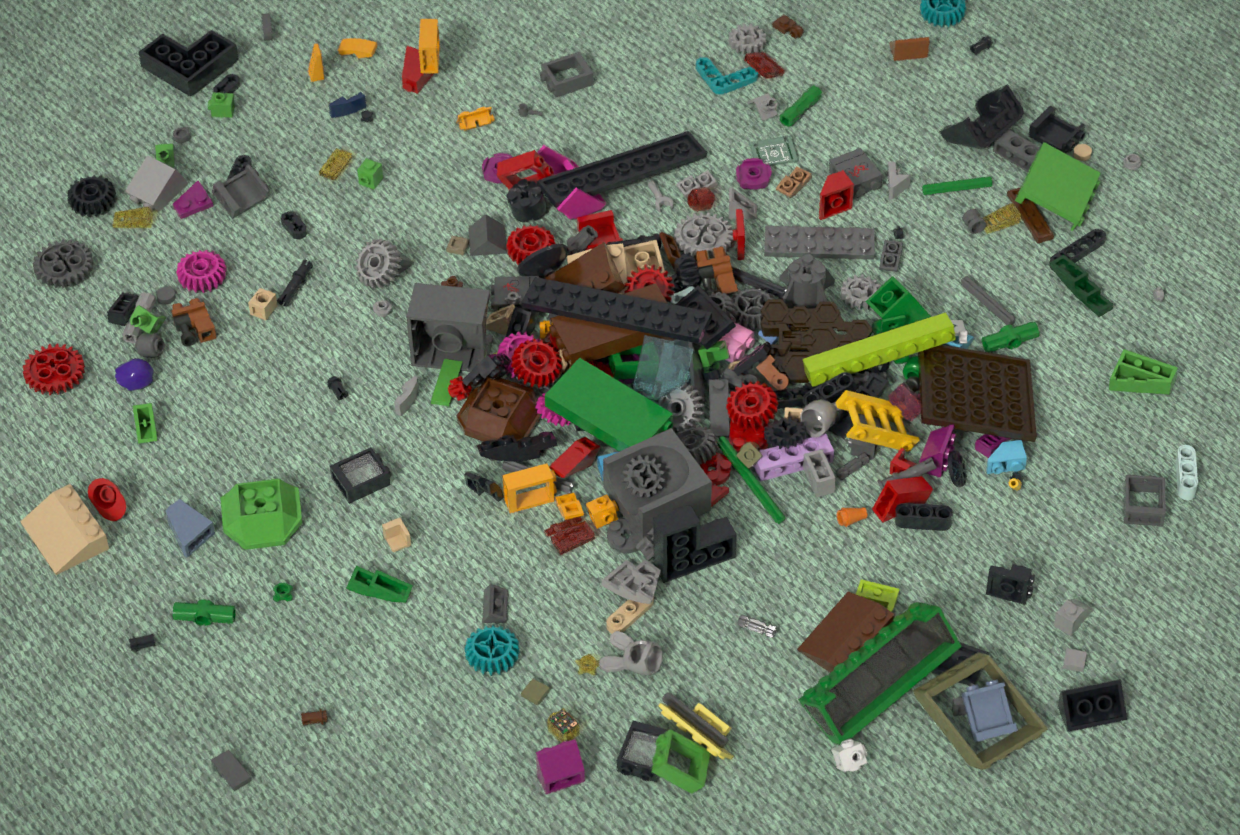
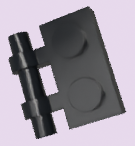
[733,341,772,376]

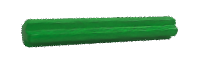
[922,176,993,195]

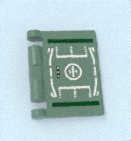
[749,135,798,166]

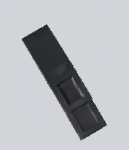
[476,431,558,462]

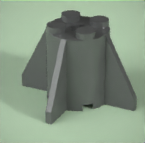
[780,254,835,309]

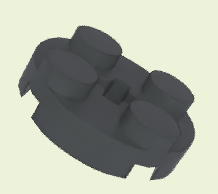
[607,518,641,554]

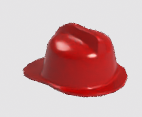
[88,478,127,521]

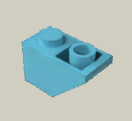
[986,440,1027,474]

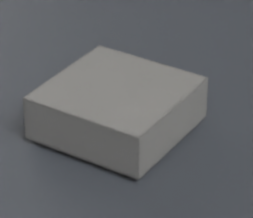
[1063,648,1087,672]

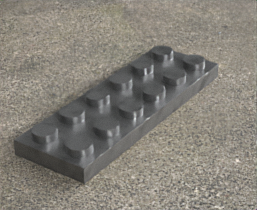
[764,226,874,259]

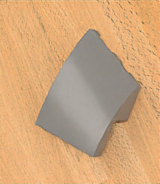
[601,560,661,604]

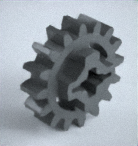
[621,455,665,498]

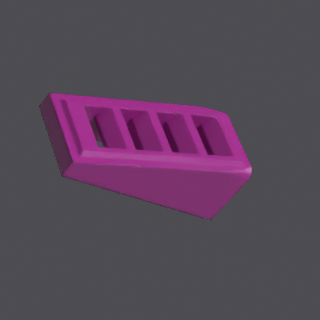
[975,434,1012,458]

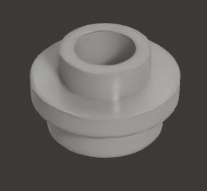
[1123,154,1141,170]
[373,300,392,317]

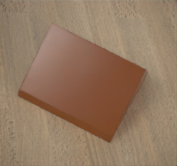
[889,37,929,61]

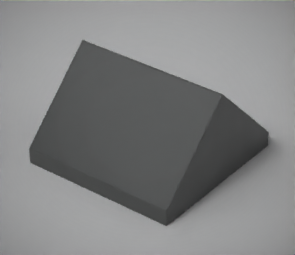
[469,214,507,256]

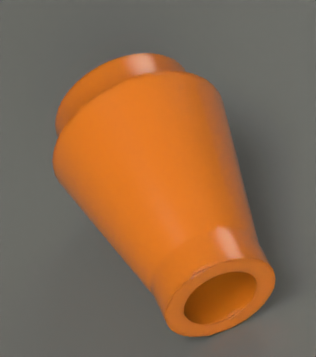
[837,507,867,527]

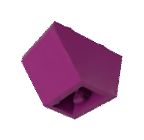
[919,425,956,478]
[536,739,585,795]

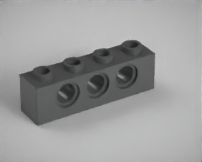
[993,129,1040,172]

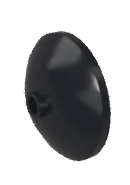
[517,244,569,278]

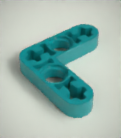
[696,57,758,95]

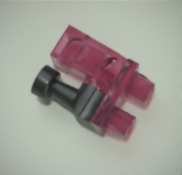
[888,376,921,422]

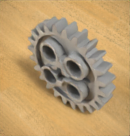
[674,212,733,258]

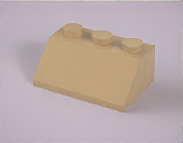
[624,240,665,277]

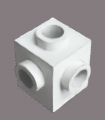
[831,739,867,772]

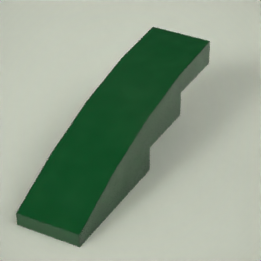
[1050,255,1113,317]

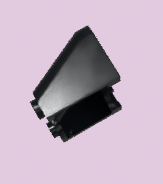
[939,84,1024,149]

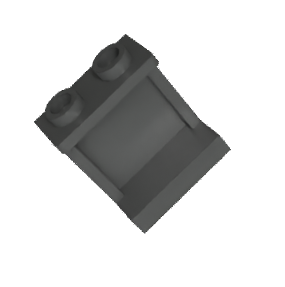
[212,164,270,219]

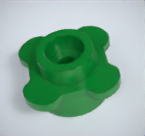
[273,583,293,602]

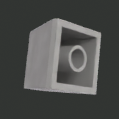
[125,155,188,212]

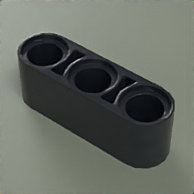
[803,372,857,406]
[895,503,953,531]

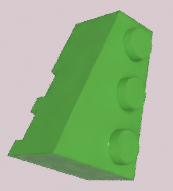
[1109,349,1178,395]

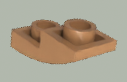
[776,166,812,198]

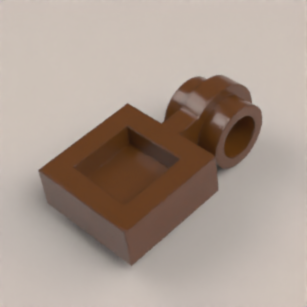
[772,14,804,39]

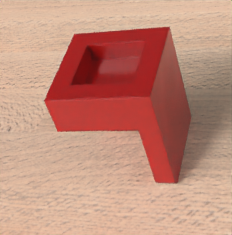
[889,447,916,475]

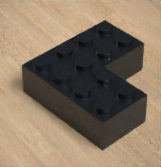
[138,29,239,97]
[653,505,737,583]

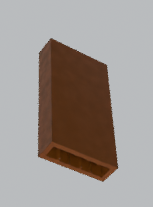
[549,283,667,366]

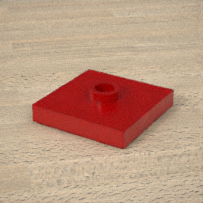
[733,209,745,260]

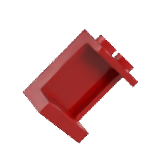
[577,210,623,251]

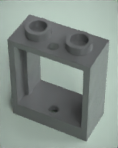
[540,52,594,97]
[1123,475,1166,526]

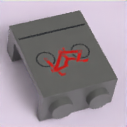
[829,148,882,198]
[491,276,540,315]

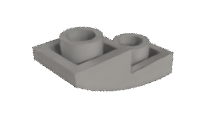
[676,170,718,197]
[394,376,419,416]

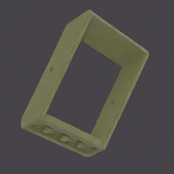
[913,652,1047,770]

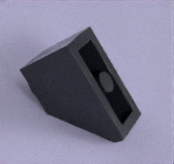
[505,307,539,337]

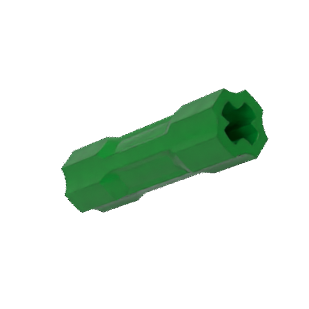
[779,85,822,127]

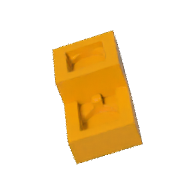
[337,38,378,58]
[555,493,584,520]

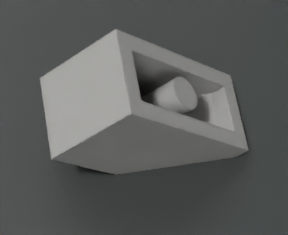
[1054,599,1093,636]

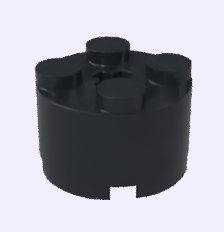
[506,179,546,223]

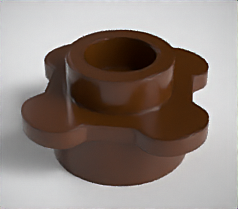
[441,276,463,287]

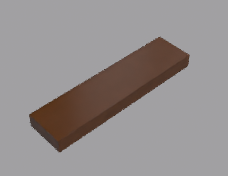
[1007,187,1054,244]

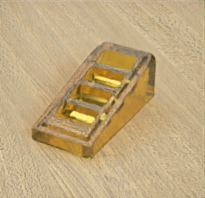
[983,203,1021,234]
[113,207,153,228]

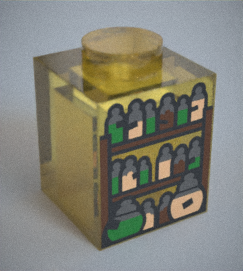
[547,708,580,743]

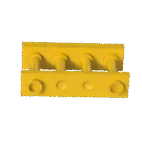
[835,390,919,452]

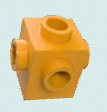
[586,494,619,529]

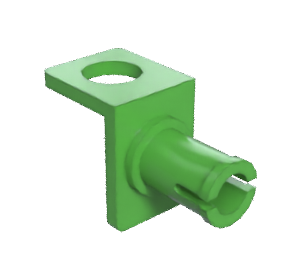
[155,144,175,168]
[130,305,166,333]

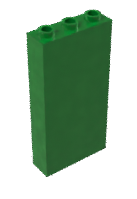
[545,358,674,452]

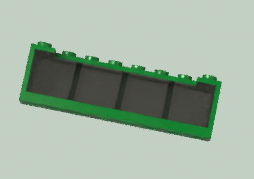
[798,602,962,745]

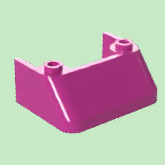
[530,145,606,220]

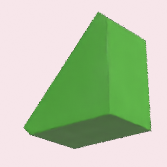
[132,403,157,444]

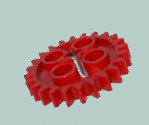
[23,343,85,395]

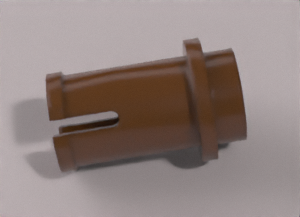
[301,709,328,726]

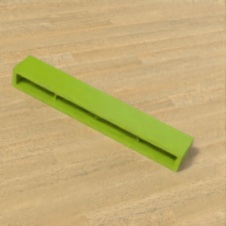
[803,312,956,387]

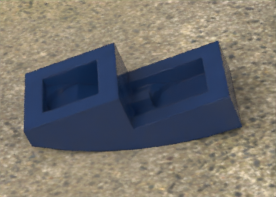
[329,92,366,118]

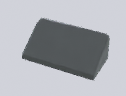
[482,583,508,623]

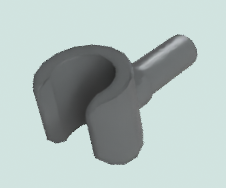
[518,103,543,117]

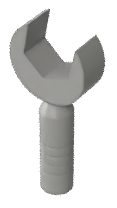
[648,181,673,213]

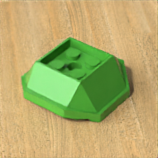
[220,479,302,550]

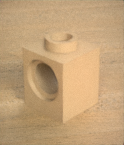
[248,288,278,320]

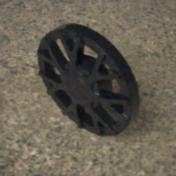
[947,450,967,487]

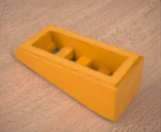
[308,44,325,82]

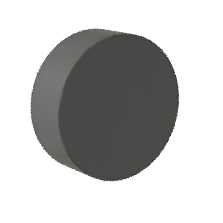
[173,127,191,143]
[156,287,176,305]

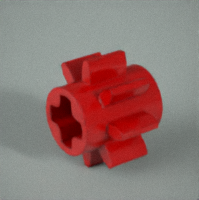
[448,376,472,401]

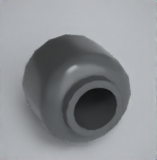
[135,333,165,358]

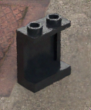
[1029,106,1086,154]

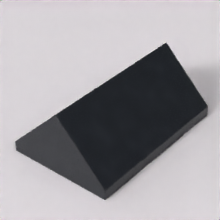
[1058,679,1127,732]

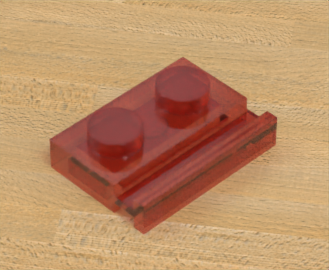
[743,52,785,79]

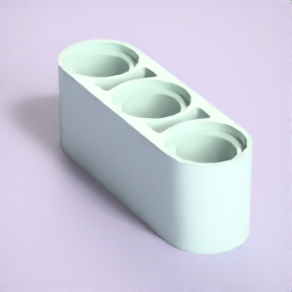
[1176,445,1198,500]

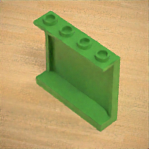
[1015,142,1101,231]

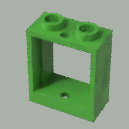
[652,729,710,793]

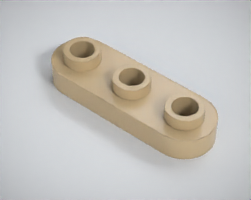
[606,597,654,633]

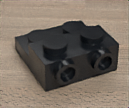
[462,353,511,386]
[986,564,1035,605]

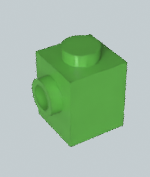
[208,93,235,118]
[357,158,383,190]

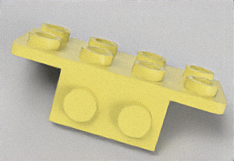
[658,703,734,760]

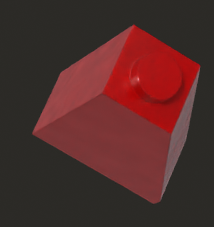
[402,46,435,94]
[872,476,933,523]

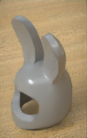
[800,400,839,438]
[599,631,662,676]

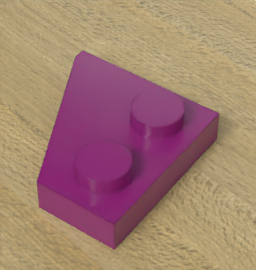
[173,181,213,219]

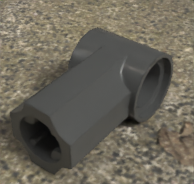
[567,225,598,256]
[721,368,758,389]

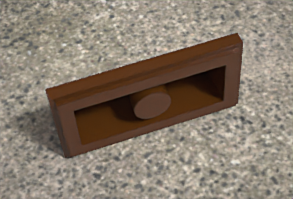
[659,232,681,271]

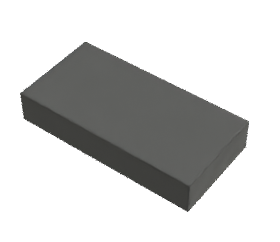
[211,749,252,792]

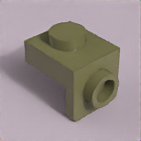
[736,442,763,468]

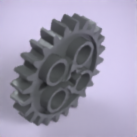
[33,239,94,288]

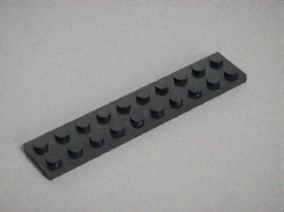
[537,131,708,208]
[521,277,712,344]

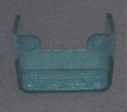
[634,335,693,400]

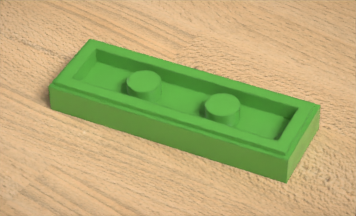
[431,359,463,407]

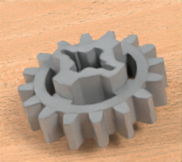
[729,23,766,55]
[841,274,880,310]

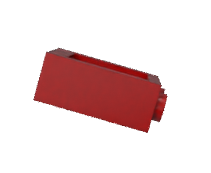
[497,150,554,190]

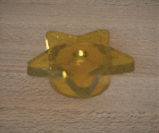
[575,654,599,676]

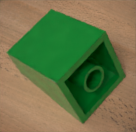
[865,276,931,325]

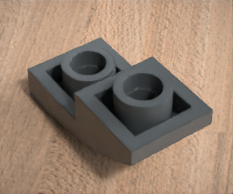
[879,240,903,272]

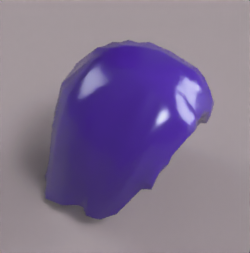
[115,358,154,391]

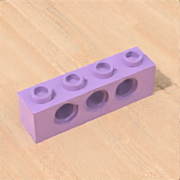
[754,434,834,481]

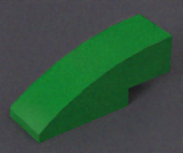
[346,566,413,603]

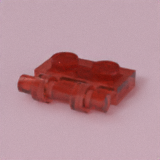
[544,516,595,555]

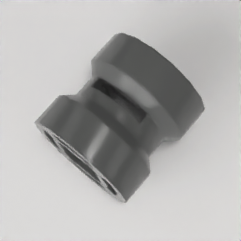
[962,209,986,234]

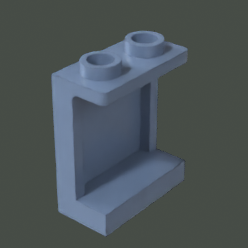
[961,679,1018,742]

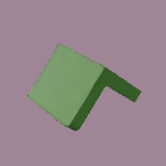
[698,340,730,367]

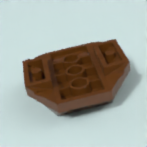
[456,377,542,441]

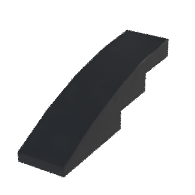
[828,372,889,439]

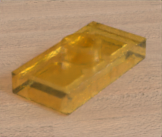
[319,148,352,181]

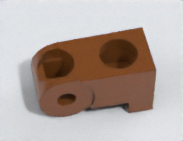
[756,355,790,390]

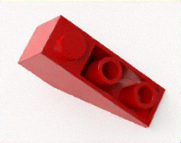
[549,437,601,478]

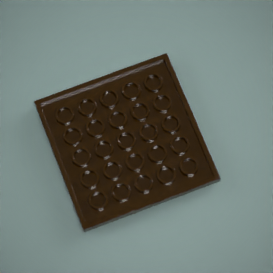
[918,345,1037,442]

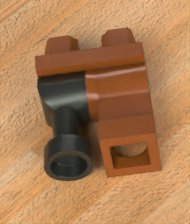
[696,246,738,296]
[171,298,217,346]

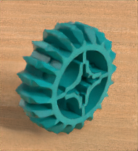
[920,0,966,28]
[465,624,520,676]

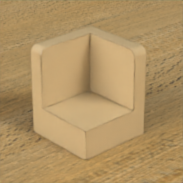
[382,518,411,552]

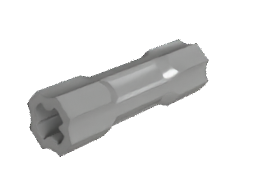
[122,292,156,344]

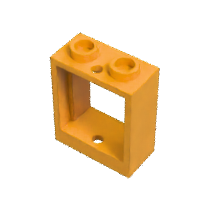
[419,19,440,73]
[502,463,557,513]

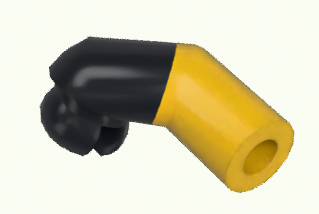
[1009,472,1024,491]

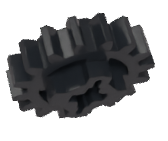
[764,417,806,449]

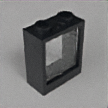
[330,447,392,504]
[617,720,668,783]

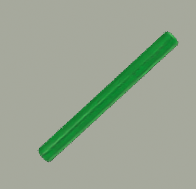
[717,436,786,524]

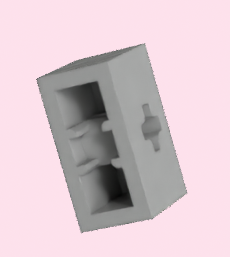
[803,449,835,497]

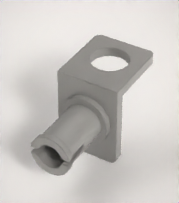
[747,93,778,121]

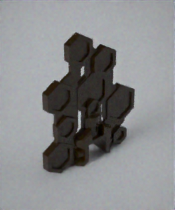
[761,299,873,383]

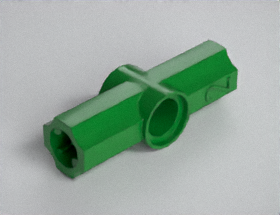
[981,322,1040,353]
[172,599,236,626]

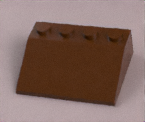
[544,242,625,293]
[797,591,895,683]

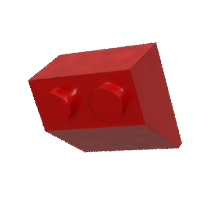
[819,170,854,221]

